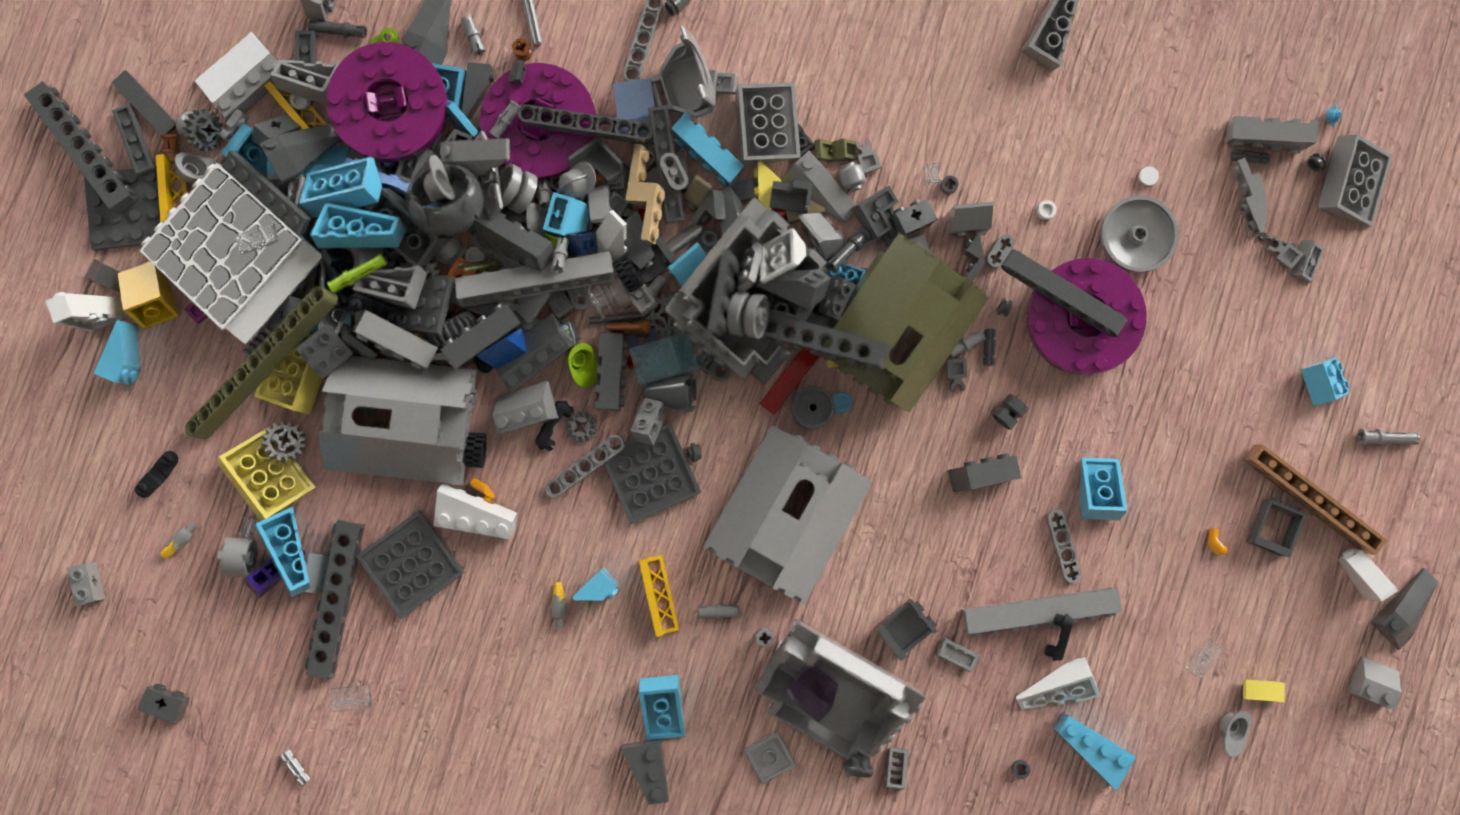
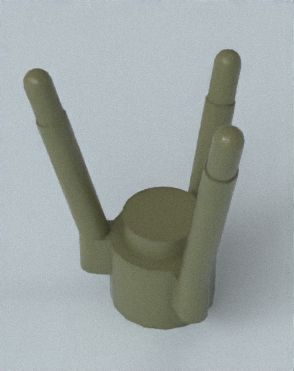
[457,259,499,273]

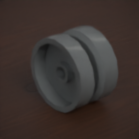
[791,386,835,430]

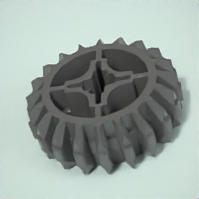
[425,310,477,347]

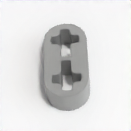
[986,235,1014,269]

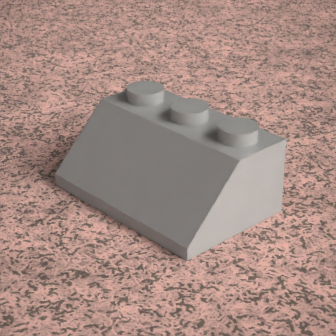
[493,381,558,434]

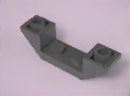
[963,235,985,281]

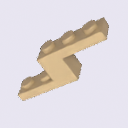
[626,144,665,245]

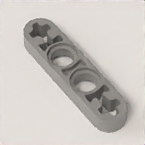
[1046,510,1081,583]

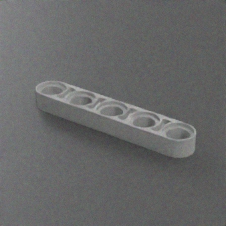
[623,0,663,81]
[545,436,625,497]

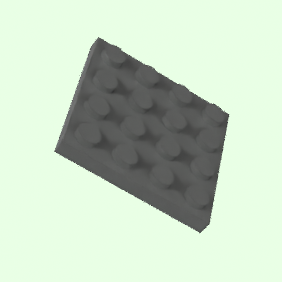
[84,166,160,251]
[708,249,742,341]
[600,423,701,524]
[356,510,465,619]

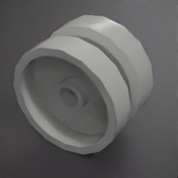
[499,164,538,214]
[727,291,769,339]

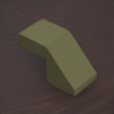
[814,138,857,162]

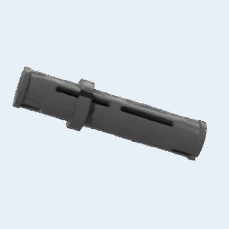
[307,19,367,38]

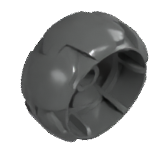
[406,164,484,236]

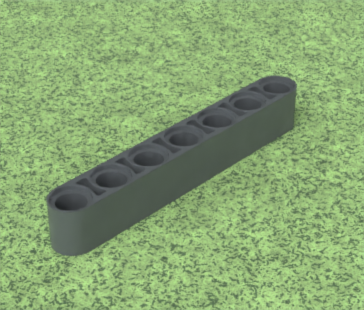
[518,105,652,144]
[1001,250,1127,338]

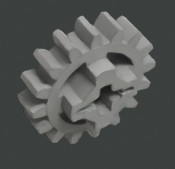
[262,421,306,463]

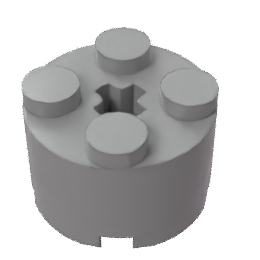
[217,537,258,578]

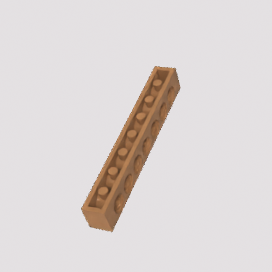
[1243,444,1387,555]

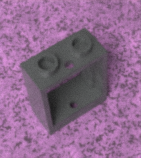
[1247,498,1307,558]

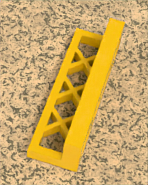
[264,81,327,130]
[156,154,189,223]
[639,555,679,637]

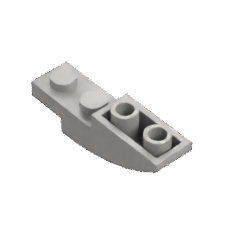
[1231,158,1267,236]

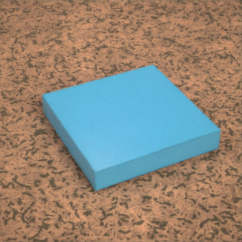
[446,102,478,137]

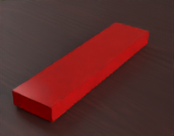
[759,349,821,415]

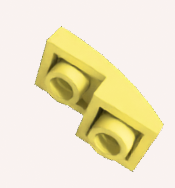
[1243,679,1285,702]

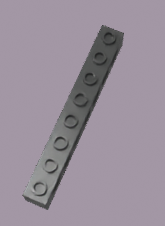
[24,81,137,215]
[743,312,890,371]
[305,520,365,679]

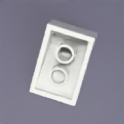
[760,228,806,284]

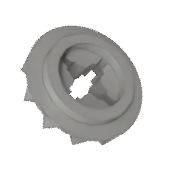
[566,412,597,442]

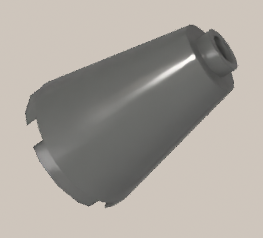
[642,374,697,412]

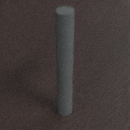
[589,311,647,325]

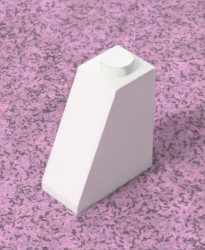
[1338,548,1398,601]

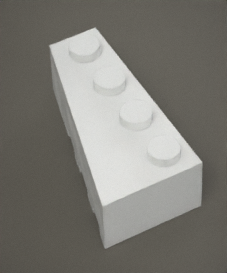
[46,292,127,332]
[434,483,517,539]

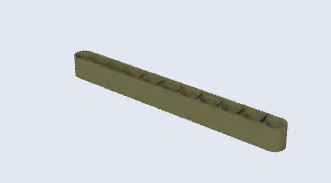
[185,286,338,440]

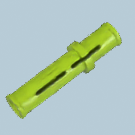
[327,254,387,293]

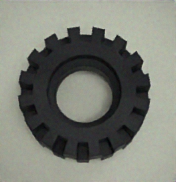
[613,255,644,293]
[465,432,487,468]

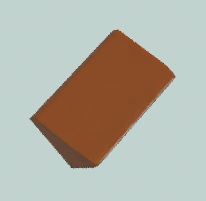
[606,321,650,335]

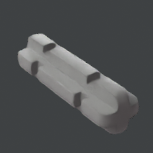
[280,750,310,786]

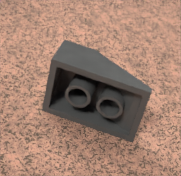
[756,270,831,309]

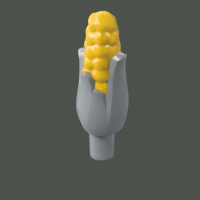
[161,522,198,559]
[551,582,567,628]

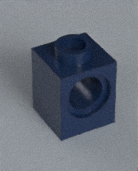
[566,231,598,255]

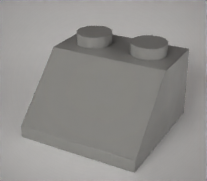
[948,202,993,238]
[798,213,844,260]
[1348,656,1402,711]

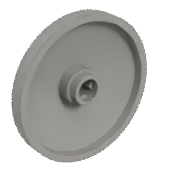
[1100,196,1179,273]

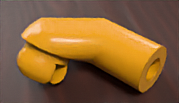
[470,478,495,503]
[1208,528,1228,556]

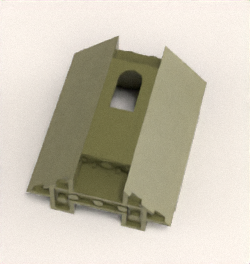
[821,233,989,413]

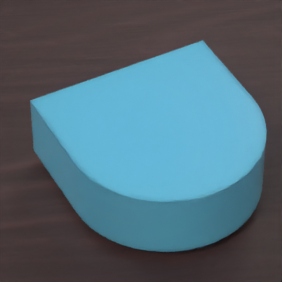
[831,393,852,414]

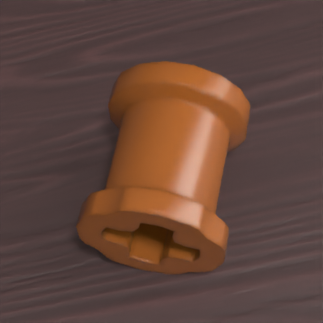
[512,38,532,61]
[160,134,181,154]

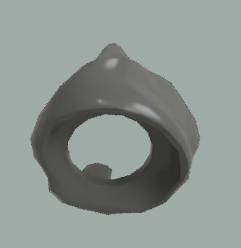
[844,753,874,778]

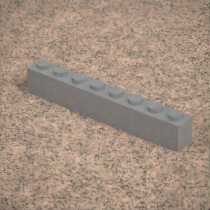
[455,251,615,308]
[962,587,1122,637]

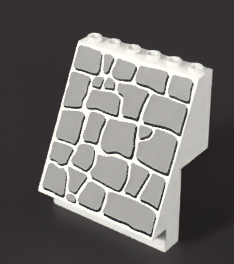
[139,163,322,345]

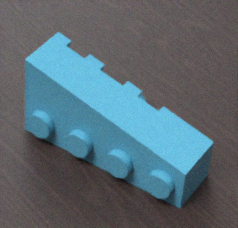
[671,111,745,186]
[311,203,405,248]
[1053,712,1136,791]

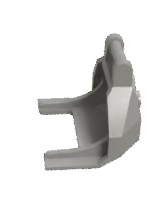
[650,26,716,118]

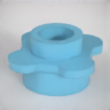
[1326,104,1341,127]

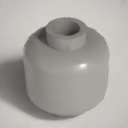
[838,162,866,192]

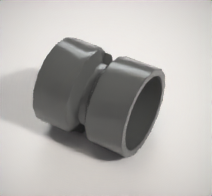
[992,394,1028,430]

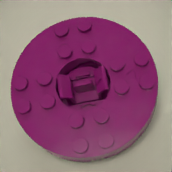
[326,42,448,163]
[480,63,596,181]
[1026,258,1147,375]

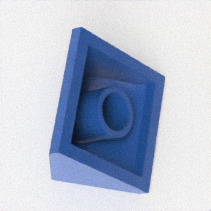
[477,328,526,369]

